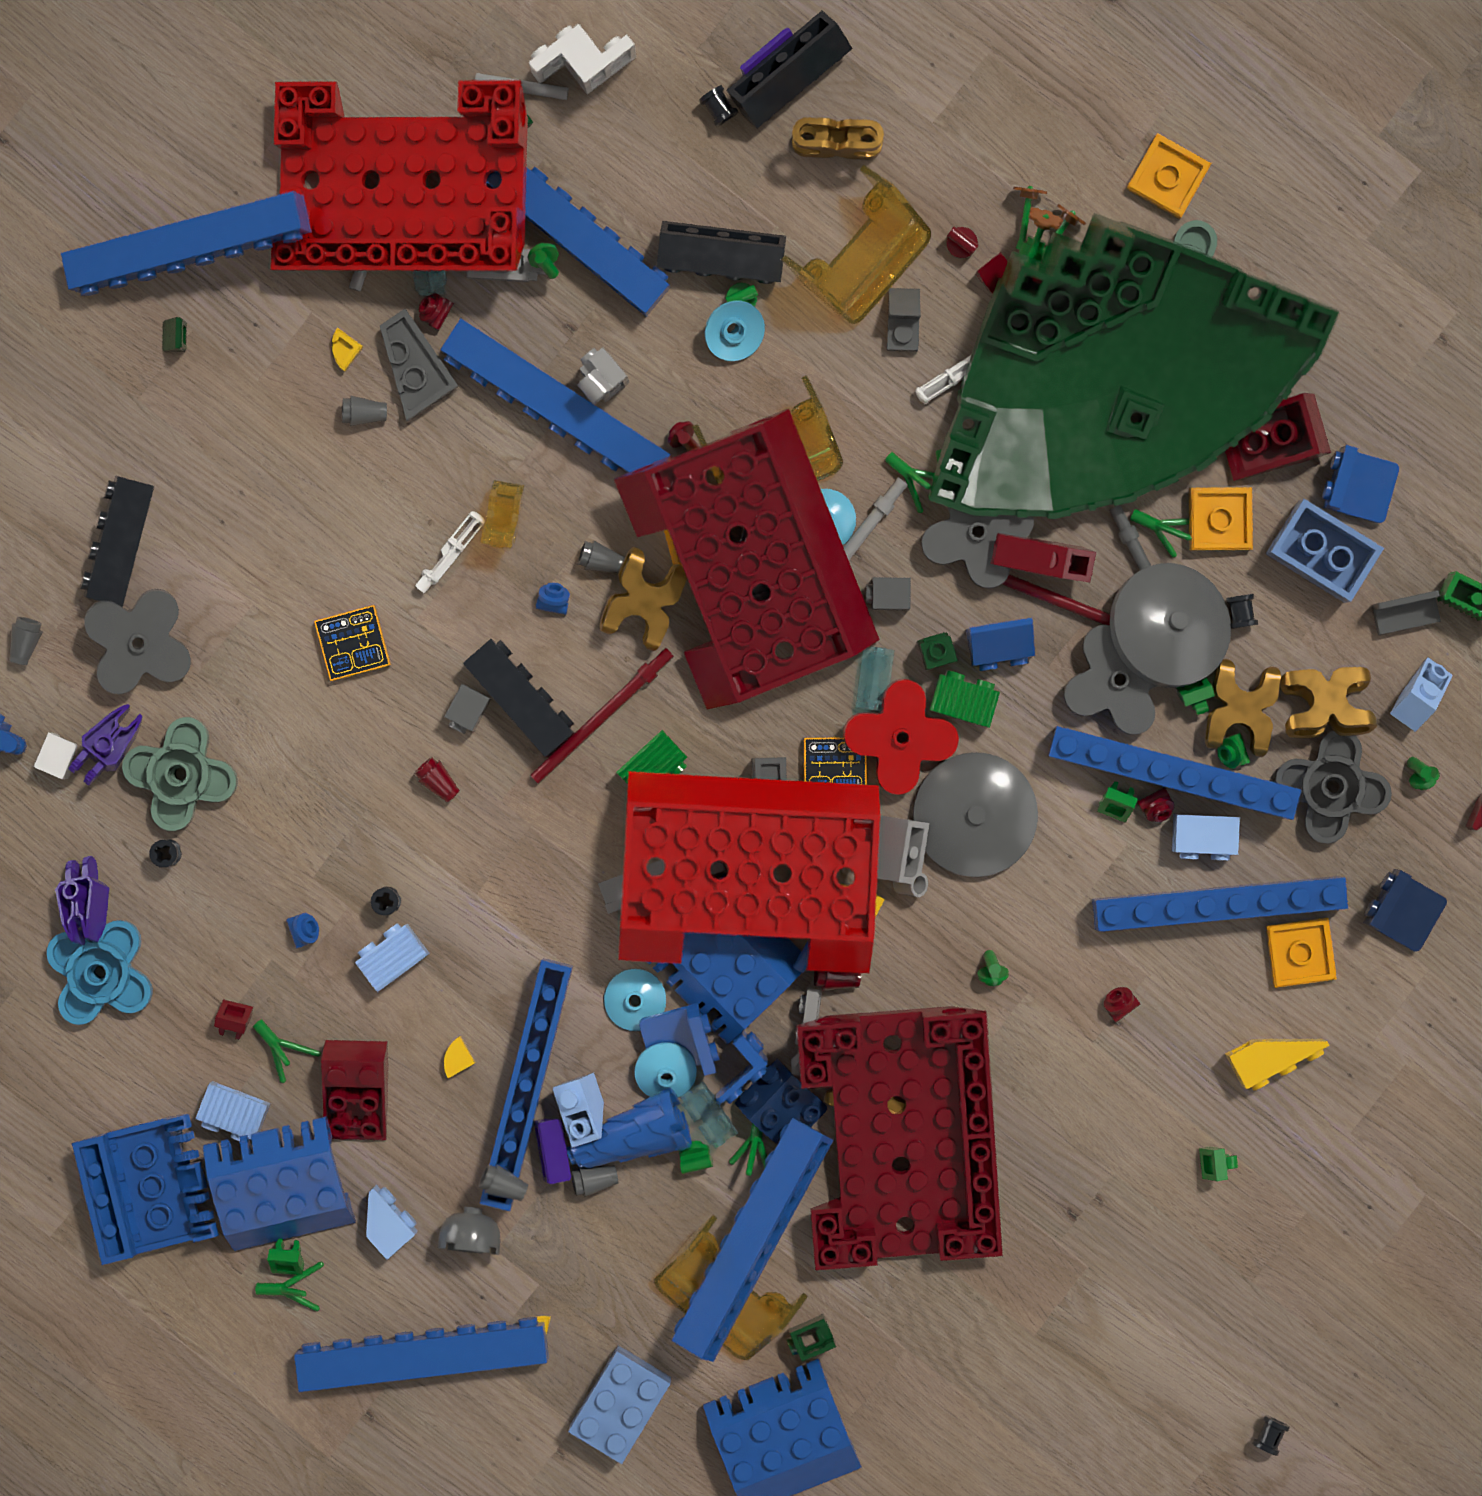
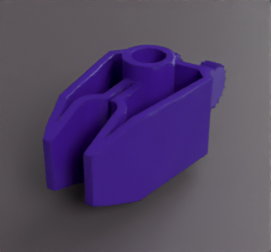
[68,704,142,786]
[55,856,109,946]

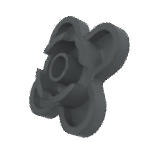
[921,507,1034,588]
[84,589,191,694]
[1064,625,1157,734]
[1276,731,1392,843]

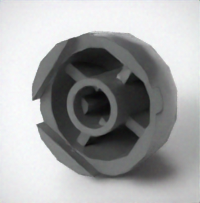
[437,1207,501,1255]

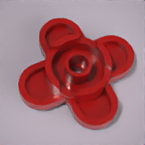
[843,679,959,795]

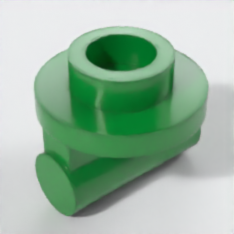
[527,243,559,279]
[725,283,759,307]
[1218,733,1250,769]
[1407,756,1440,790]
[977,950,1009,986]
[679,1141,713,1174]

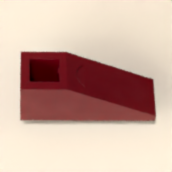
[991,533,1097,583]

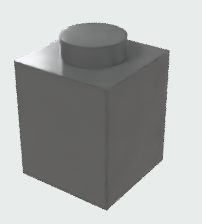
[866,577,911,610]
[445,684,491,734]

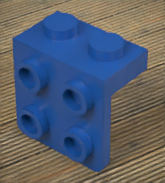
[1322,445,1399,523]
[639,1003,720,1076]
[716,1031,767,1104]

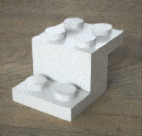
[529,24,636,95]

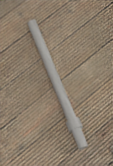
[844,477,908,560]

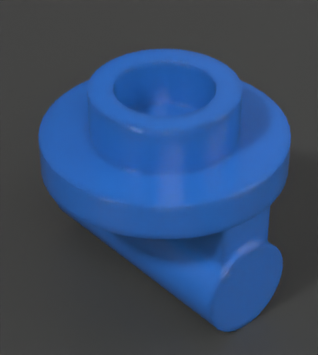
[536,583,570,615]
[286,913,319,949]

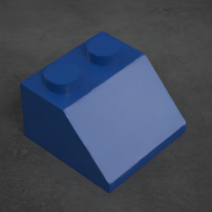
[966,618,1035,671]

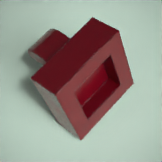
[214,999,253,1040]

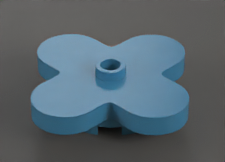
[47,920,153,1025]

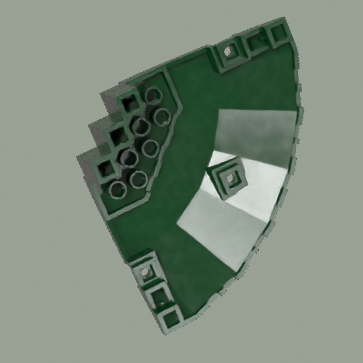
[928,213,1340,519]

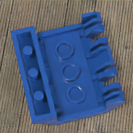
[647,873,802,1044]
[72,1113,219,1265]
[203,1117,356,1251]
[703,1359,862,1496]

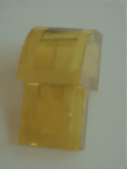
[481,480,525,548]

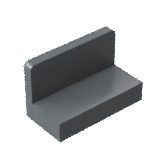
[1371,590,1441,635]

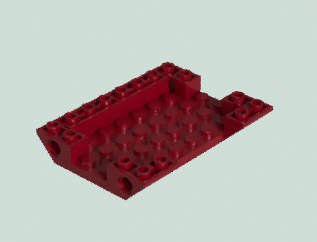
[614,408,880,709]
[797,1006,1003,1271]

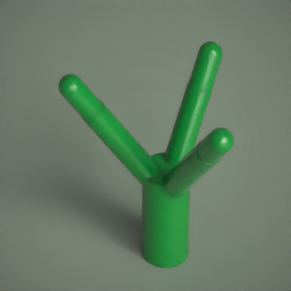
[885,452,935,513]
[1130,509,1192,558]
[253,1019,321,1083]
[729,1123,767,1176]
[255,1262,324,1311]

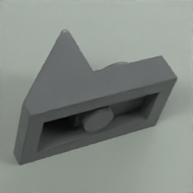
[887,288,921,352]

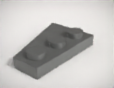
[380,309,459,422]

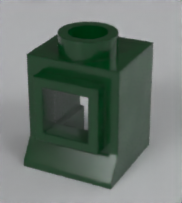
[917,632,958,670]
[786,1314,836,1362]

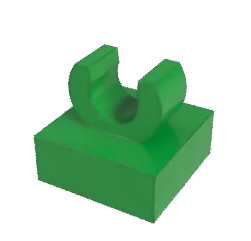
[1176,677,1215,715]
[1097,781,1138,823]
[1199,1146,1238,1181]
[267,1239,304,1275]

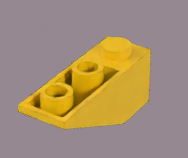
[1225,1039,1330,1091]

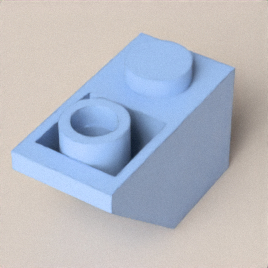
[1390,657,1453,732]
[552,1073,604,1147]
[366,1184,418,1260]

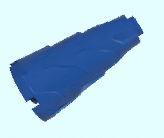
[567,1088,692,1168]

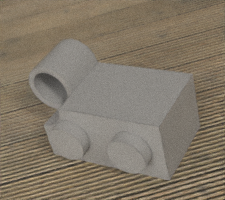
[578,347,629,404]
[877,816,929,897]

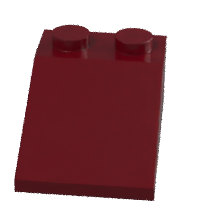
[1225,393,1331,481]

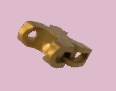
[792,117,884,159]
[600,547,687,651]
[1205,658,1281,757]
[1280,667,1377,738]

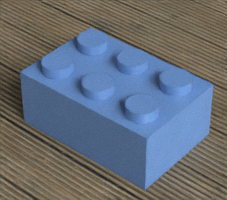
[1266,499,1384,603]
[568,1345,671,1464]

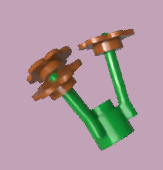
[1013,186,1086,261]

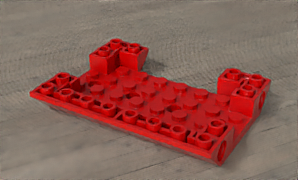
[271,80,528,271]
[618,772,880,973]

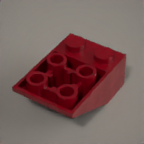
[321,1040,388,1140]

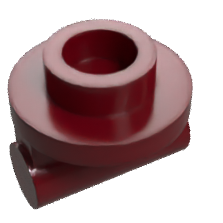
[946,226,979,259]
[418,293,454,331]
[668,421,700,451]
[1137,787,1175,822]
[1104,987,1141,1023]

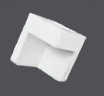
[34,732,77,779]

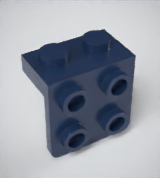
[1363,869,1447,952]
[735,1058,827,1145]

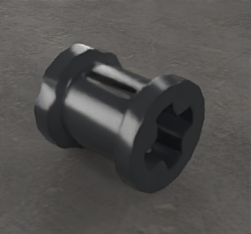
[699,85,738,127]
[1226,594,1259,629]
[149,839,182,867]
[371,886,401,916]
[1252,1415,1290,1456]

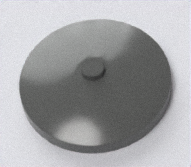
[1110,563,1231,688]
[913,753,1038,877]

